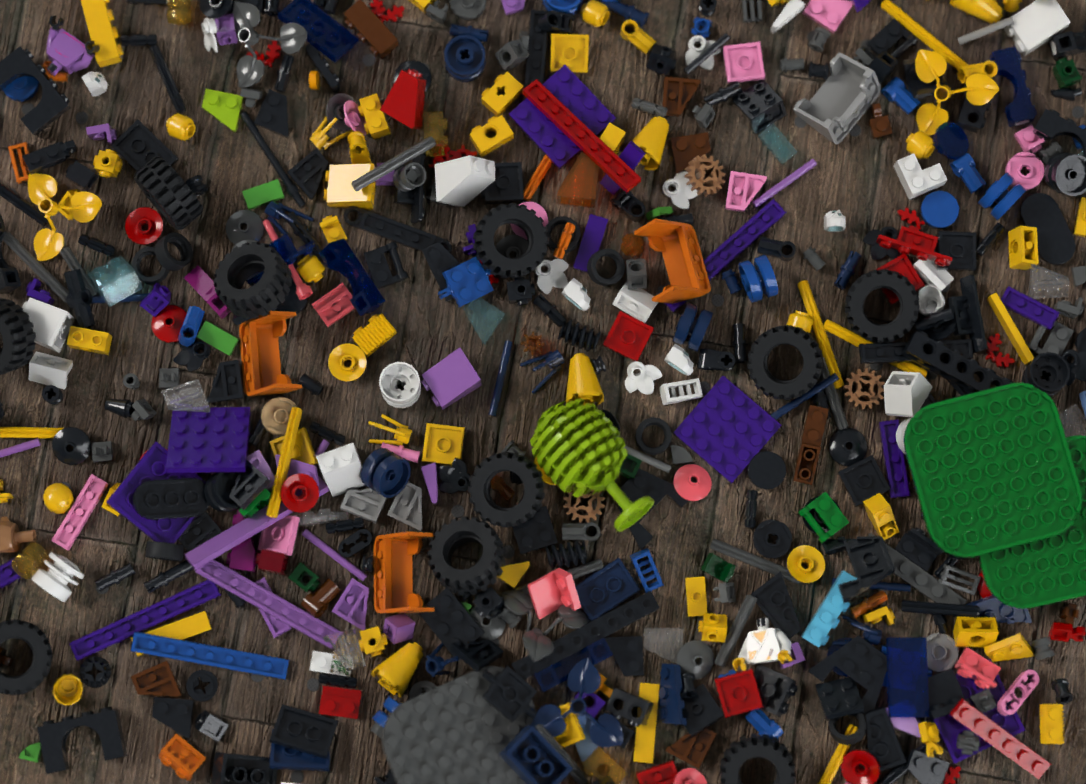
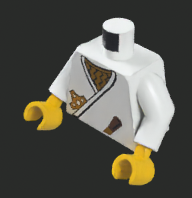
[732,618,793,671]

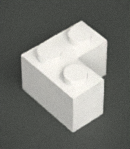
[893,153,947,200]

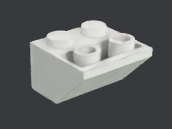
[884,371,933,417]

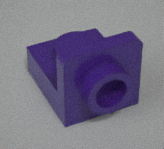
[463,224,477,256]
[26,278,54,305]
[140,283,171,317]

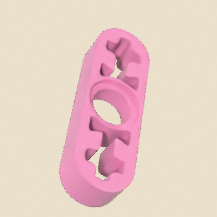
[997,670,1039,716]

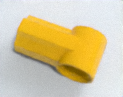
[620,20,656,55]
[957,60,998,83]

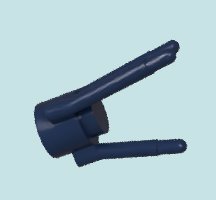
[264,201,314,242]
[520,350,565,394]
[832,615,882,646]
[425,643,460,677]

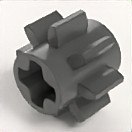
[957,730,979,755]

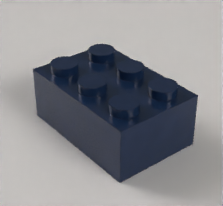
[499,725,573,784]

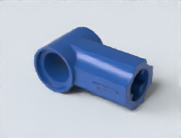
[881,77,920,115]
[950,153,986,194]
[178,306,205,347]
[745,708,784,739]

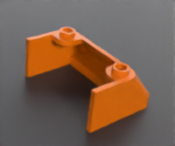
[634,218,711,304]
[239,311,302,396]
[373,532,434,614]

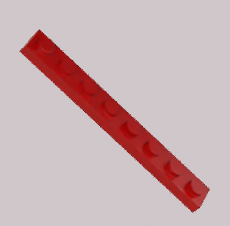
[522,79,641,193]

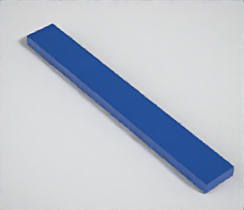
[130,631,289,679]

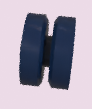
[444,35,486,82]
[672,303,713,351]
[361,448,411,498]

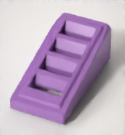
[421,463,438,505]

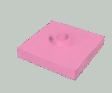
[722,42,765,84]
[258,515,300,556]

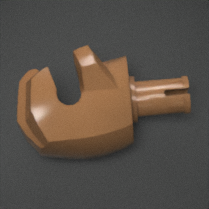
[0,516,37,553]

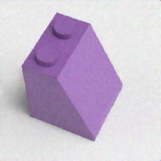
[421,348,482,410]

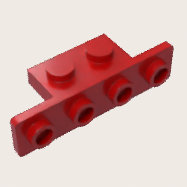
[876,226,953,267]

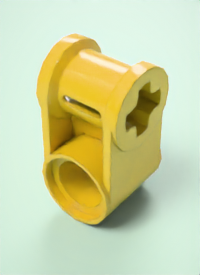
[348,131,372,164]

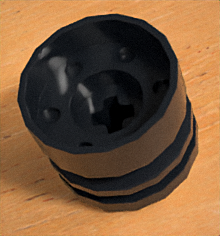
[1022,352,1070,398]

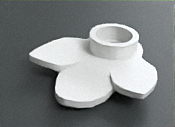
[201,18,218,52]
[685,35,721,70]
[662,172,697,209]
[535,259,569,295]
[625,361,662,395]

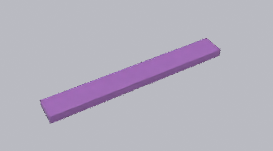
[184,476,329,570]
[195,559,341,650]

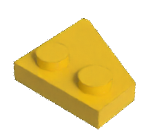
[984,633,1035,662]

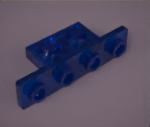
[247,233,315,284]

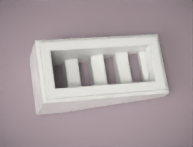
[770,0,805,33]
[659,378,703,405]

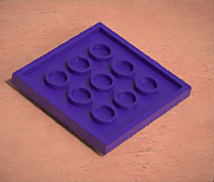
[509,65,616,169]
[673,376,782,484]
[166,407,251,473]
[106,441,206,543]
[919,658,1025,764]

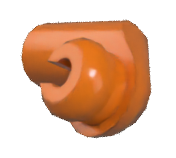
[43,61,68,82]

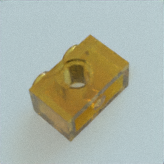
[582,746,628,784]

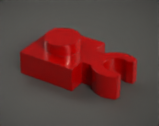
[1048,622,1086,642]

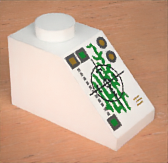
[310,651,353,677]

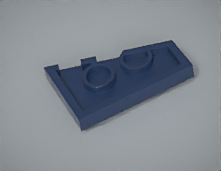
[966,595,1032,624]
[657,664,687,725]
[269,729,330,771]

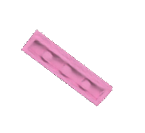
[51,474,109,551]

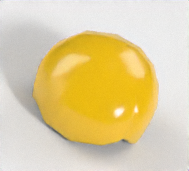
[43,483,74,514]
[53,674,83,706]

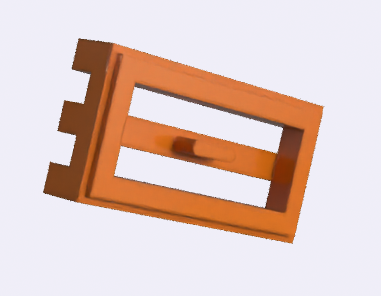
[8,142,30,184]

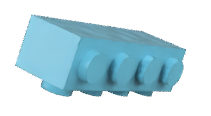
[800,570,857,648]

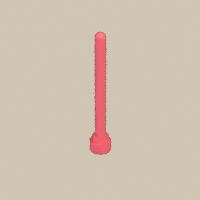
[263,219,313,300]

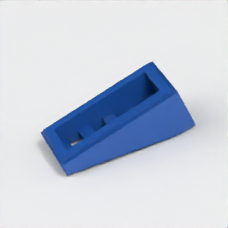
[630,548,664,593]

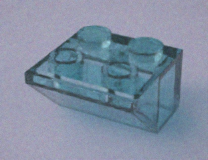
[88,256,143,307]

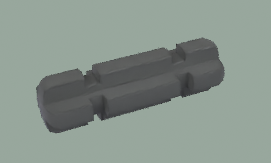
[631,98,668,117]

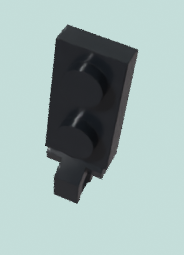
[22,140,77,174]

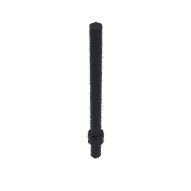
[240,112,306,209]

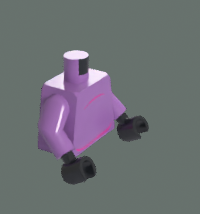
[46,15,100,76]

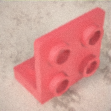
[528,568,581,619]
[954,647,1001,689]

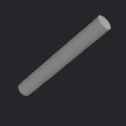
[957,17,1014,45]
[623,445,672,473]

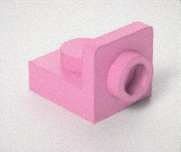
[1014,124,1045,154]

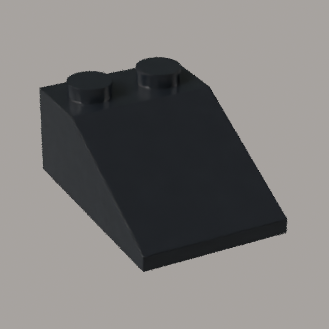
[211,752,278,784]

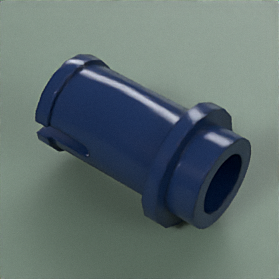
[722,269,742,295]

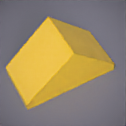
[497,561,530,589]

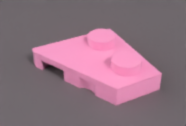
[803,0,853,33]
[725,171,767,212]

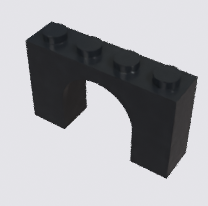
[0,46,71,136]
[37,706,128,774]

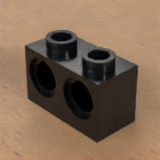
[955,91,992,133]
[606,688,654,727]

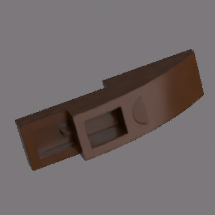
[793,404,829,485]

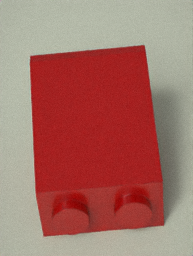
[380,69,426,129]

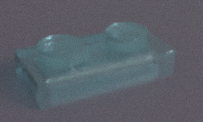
[758,123,797,165]

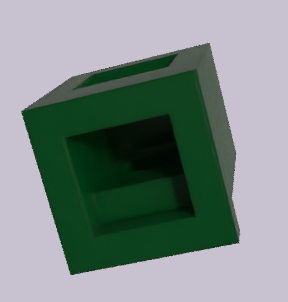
[1052,58,1082,89]
[619,453,642,478]
[288,562,320,593]

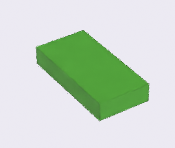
[242,179,285,210]
[197,320,240,356]

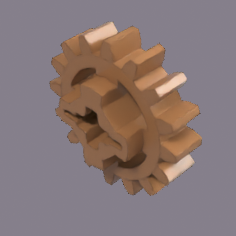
[684,154,726,197]
[843,368,885,410]
[563,490,605,523]

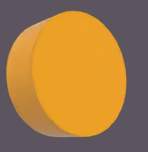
[309,71,320,90]

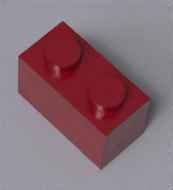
[256,549,289,576]

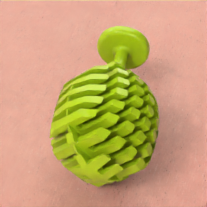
[530,398,654,532]

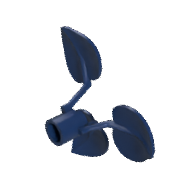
[530,658,623,747]

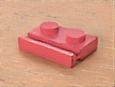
[311,282,359,327]

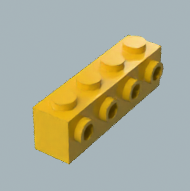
[81,0,124,68]

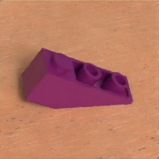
[184,265,231,319]
[227,510,257,572]

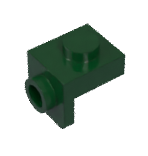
[701,552,736,583]

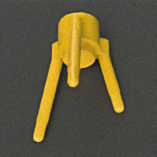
[310,117,353,150]
[368,414,412,446]

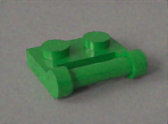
[239,489,271,518]
[798,492,849,543]

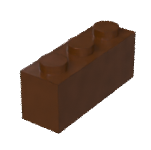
[343,0,399,59]

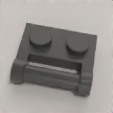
[1027,321,1074,356]

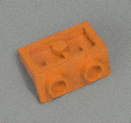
[159,733,206,781]

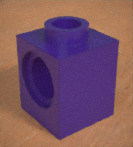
[574,692,606,718]

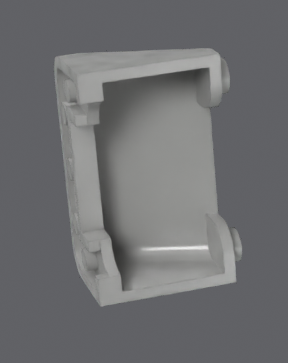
[793,52,881,144]

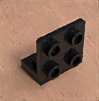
[903,58,950,99]
[732,80,787,134]
[894,527,944,572]
[916,669,970,719]

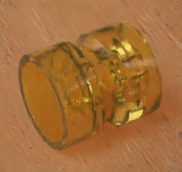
[166,0,192,25]
[11,542,49,579]

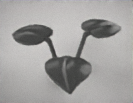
[233,2,308,88]
[501,590,590,662]

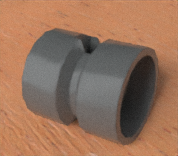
[393,162,426,192]

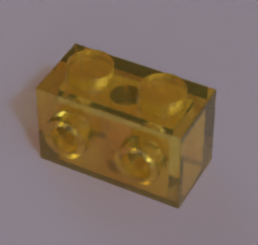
[424,111,448,156]

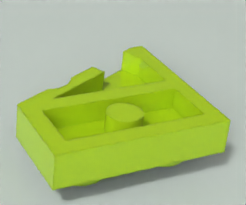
[202,89,244,132]

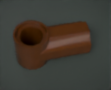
[301,578,341,618]

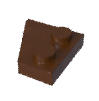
[662,77,701,117]
[670,132,711,174]
[131,661,182,697]
[665,728,717,769]

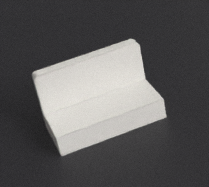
[913,259,954,291]
[613,281,658,323]
[28,351,73,389]

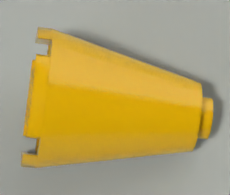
[949,0,1003,24]
[632,116,669,170]
[566,353,604,405]
[371,642,423,698]

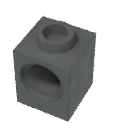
[495,39,529,70]
[626,259,647,289]

